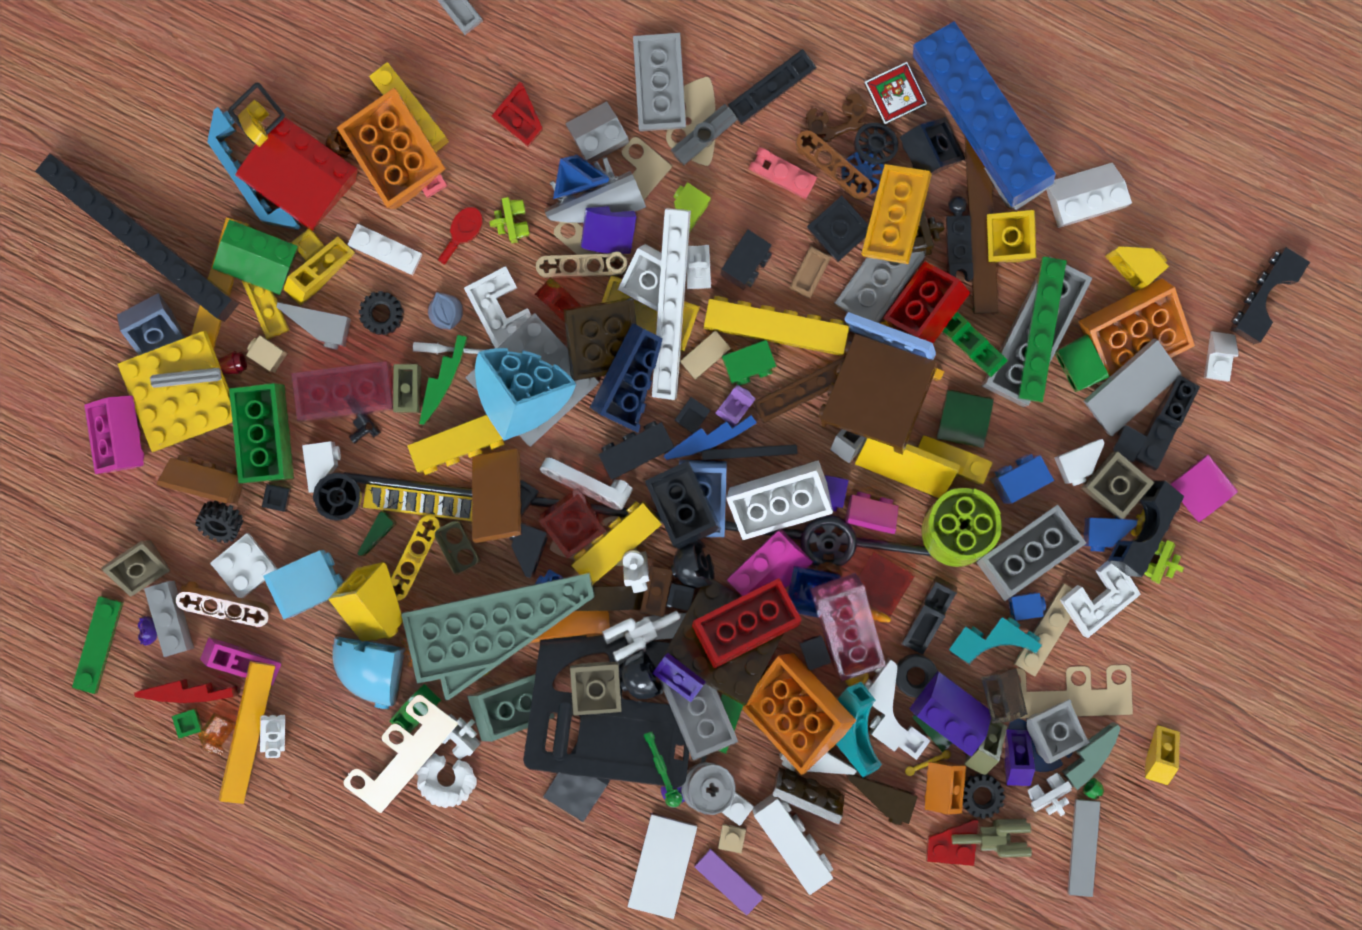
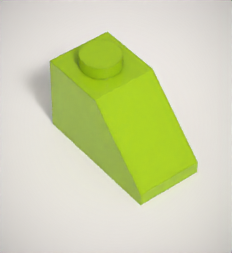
[673,182,711,233]

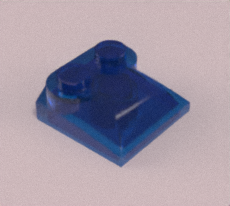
[787,566,841,620]

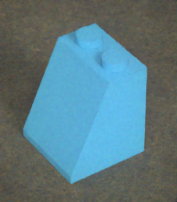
[263,550,344,619]

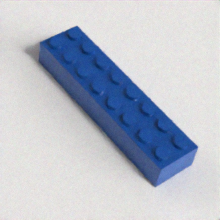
[913,21,1056,207]

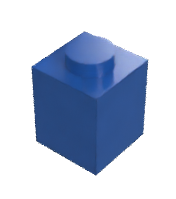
[1008,592,1046,621]

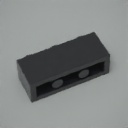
[598,421,675,480]

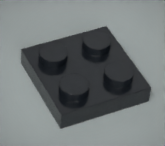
[806,196,869,263]

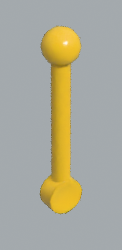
[905,750,951,776]

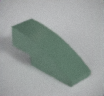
[1061,722,1121,790]

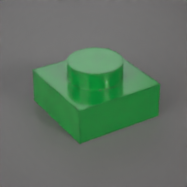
[171,708,204,739]

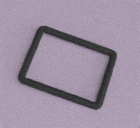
[228,82,285,144]

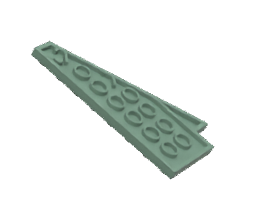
[402,573,595,701]

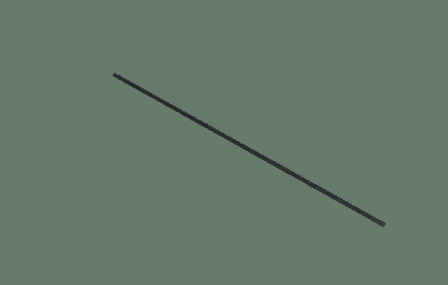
[344,472,987,562]

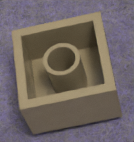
[1081,452,1154,519]

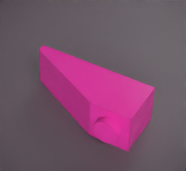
[200,637,281,686]

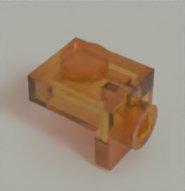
[198,713,235,755]

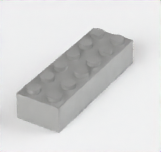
[982,257,1092,407]

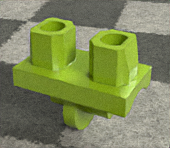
[489,197,530,243]
[1144,540,1184,584]

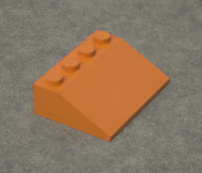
[337,88,446,210]
[1078,278,1195,380]
[742,653,856,775]

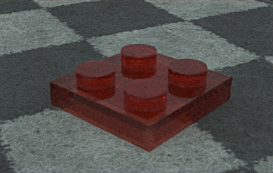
[849,552,915,617]

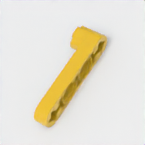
[238,99,270,147]
[391,515,440,601]

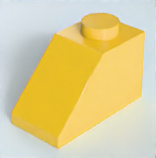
[1145,725,1180,785]

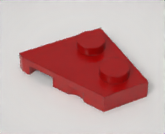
[491,82,543,147]
[926,819,978,866]

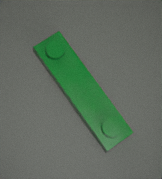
[72,596,124,694]

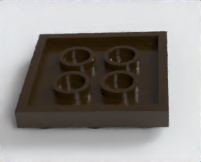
[563,298,637,381]

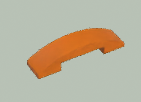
[530,611,610,643]

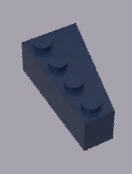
[589,323,663,433]

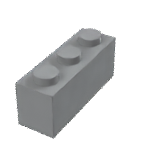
[144,581,194,657]

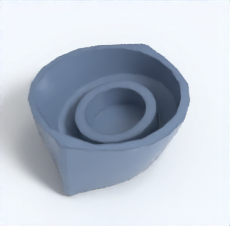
[428,292,463,330]

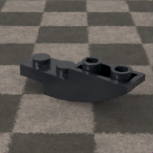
[1135,375,1200,471]

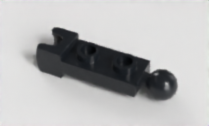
[946,196,974,282]

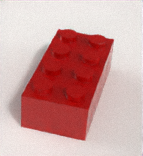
[692,578,802,668]

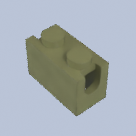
[393,364,421,414]

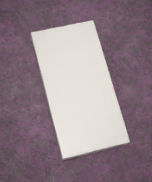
[628,814,697,919]

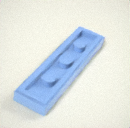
[845,312,936,360]

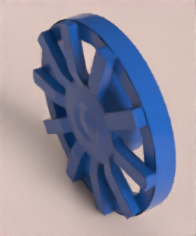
[841,151,884,195]

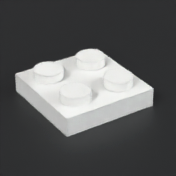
[210,533,278,598]

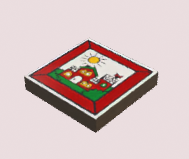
[864,62,927,125]

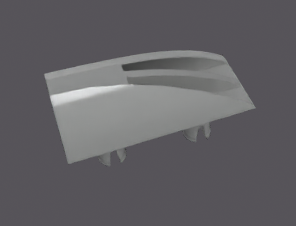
[544,157,646,223]

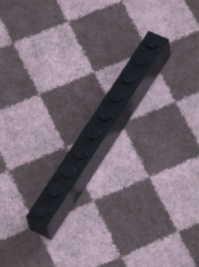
[35,153,239,322]

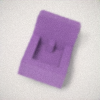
[715,385,755,427]

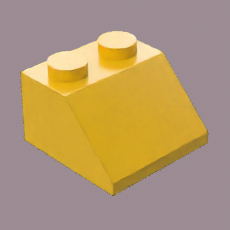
[1105,246,1169,291]

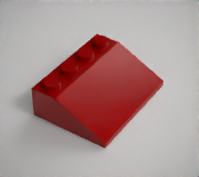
[235,115,357,231]

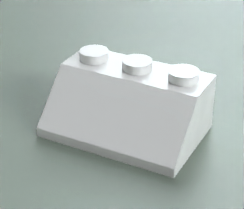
[1046,163,1132,228]

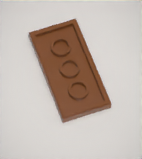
[472,449,521,543]

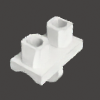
[686,245,711,289]
[623,550,649,593]
[442,714,481,759]
[260,715,285,758]
[1028,773,1072,816]

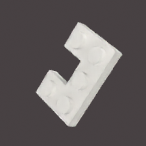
[464,266,532,348]
[1060,561,1141,638]

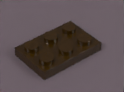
[772,767,845,824]

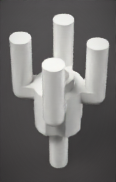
[602,611,680,665]

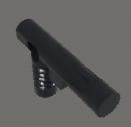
[345,395,381,444]

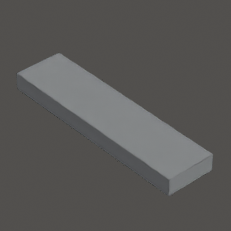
[1067,799,1100,897]

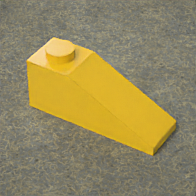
[284,237,355,306]
[918,435,993,485]

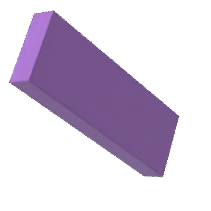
[694,848,763,915]

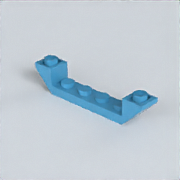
[207,107,302,230]

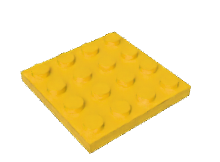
[118,331,232,452]

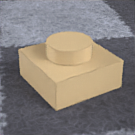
[718,824,746,853]

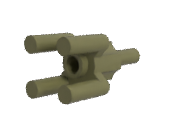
[951,819,1032,858]

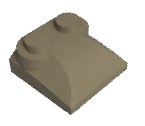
[570,662,621,715]

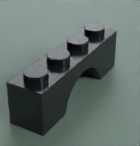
[1230,247,1310,345]
[1108,481,1184,577]

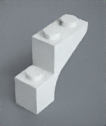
[864,658,909,752]

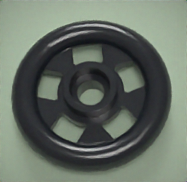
[800,516,857,567]

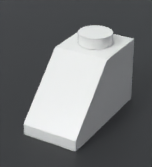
[1054,439,1104,486]
[302,441,341,493]

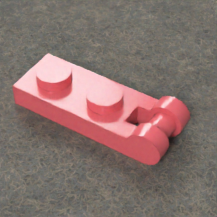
[748,147,817,199]

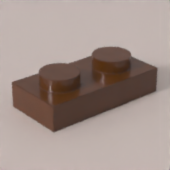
[640,566,673,617]

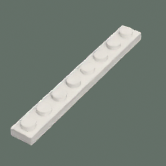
[652,208,691,400]

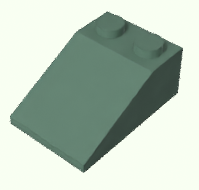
[468,674,555,742]

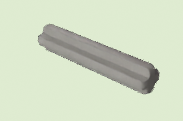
[150,368,222,388]

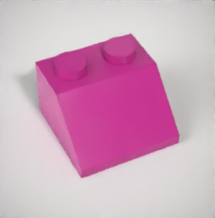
[844,491,899,534]

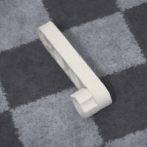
[540,458,633,510]

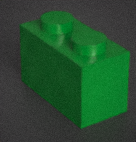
[722,340,777,386]

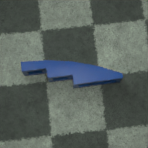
[664,415,757,460]

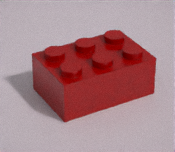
[883,261,970,343]

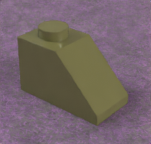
[964,718,1007,775]

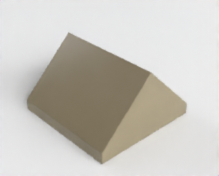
[101,540,170,597]

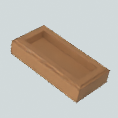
[789,246,832,299]

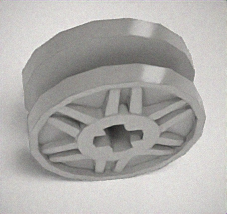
[681,762,736,815]

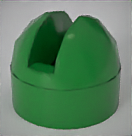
[1083,778,1104,799]

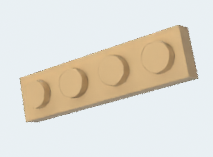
[1013,583,1072,676]

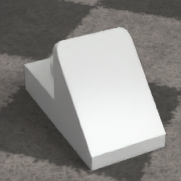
[1204,331,1239,382]

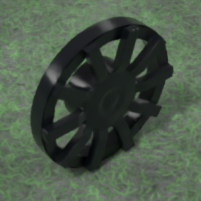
[854,123,898,165]

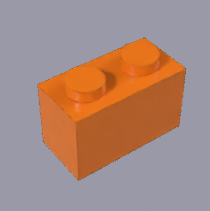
[925,761,966,815]

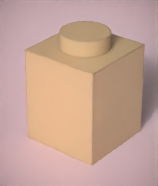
[246,336,288,373]

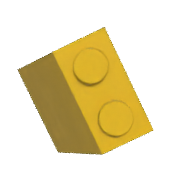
[328,562,403,642]

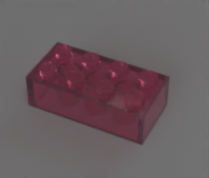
[291,361,393,422]
[811,573,886,682]

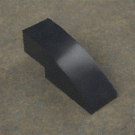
[902,576,957,655]

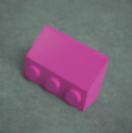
[84,395,144,474]
[727,529,813,596]

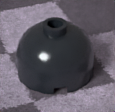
[313,473,362,521]
[671,540,715,588]
[619,650,663,699]

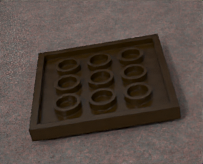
[661,578,784,706]

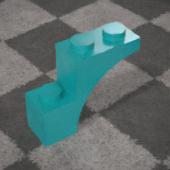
[949,617,1042,665]
[836,682,882,777]

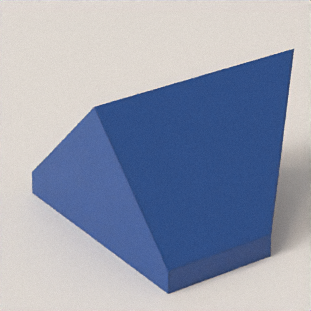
[553,155,609,199]

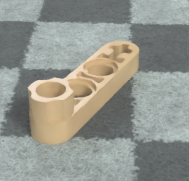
[536,252,628,278]

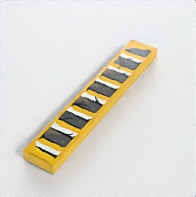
[363,484,472,521]

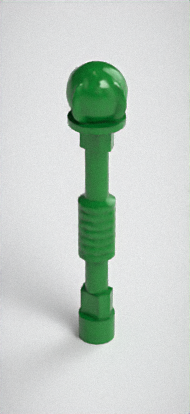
[644,732,683,808]

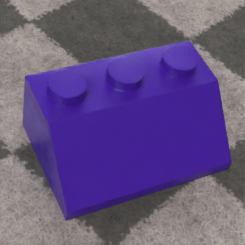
[909,671,993,757]

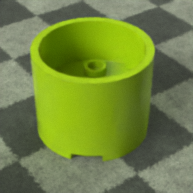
[921,488,1001,567]

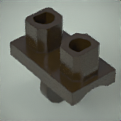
[912,209,945,256]

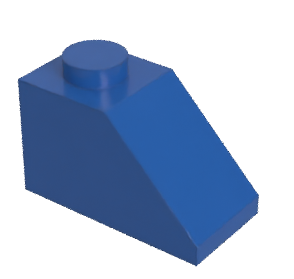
[1084,518,1137,552]

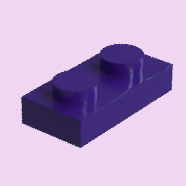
[652,653,706,702]

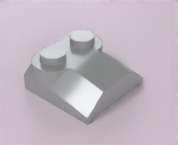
[1027,699,1090,763]

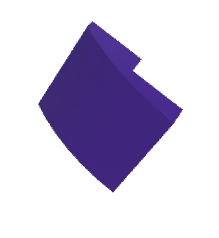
[581,206,636,254]

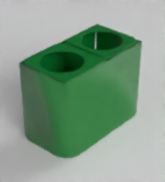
[1055,334,1109,392]

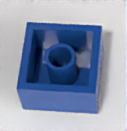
[991,454,1054,504]

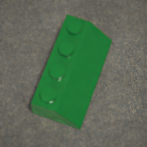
[229,383,294,483]

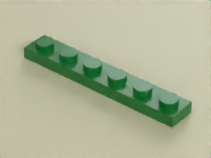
[1018,256,1067,403]

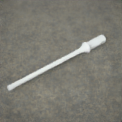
[413,342,484,354]

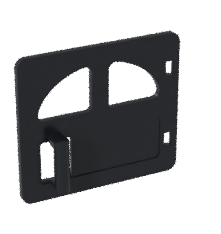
[523,635,689,788]

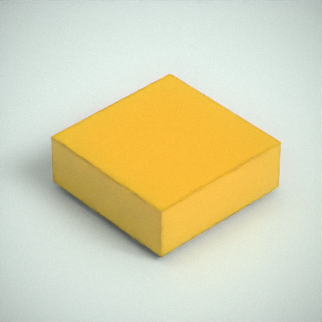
[291,228,325,261]

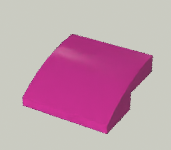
[1170,454,1238,523]

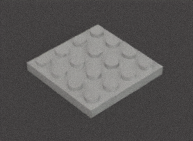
[465,313,599,447]

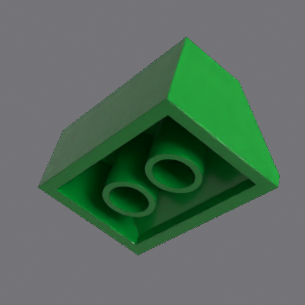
[212,219,298,295]

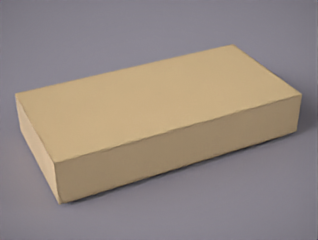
[680,331,731,380]

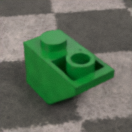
[389,684,441,733]

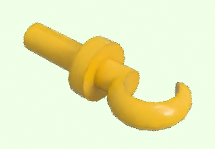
[1131,509,1145,536]

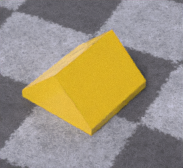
[987,210,1037,263]

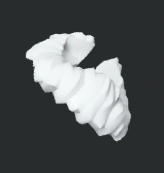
[416,753,477,808]

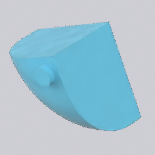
[475,348,576,440]
[332,636,405,709]

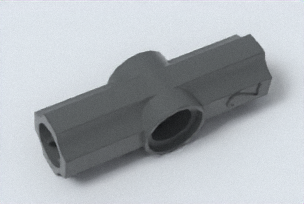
[671,104,738,166]

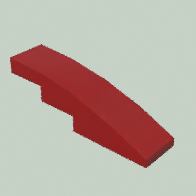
[134,679,239,703]

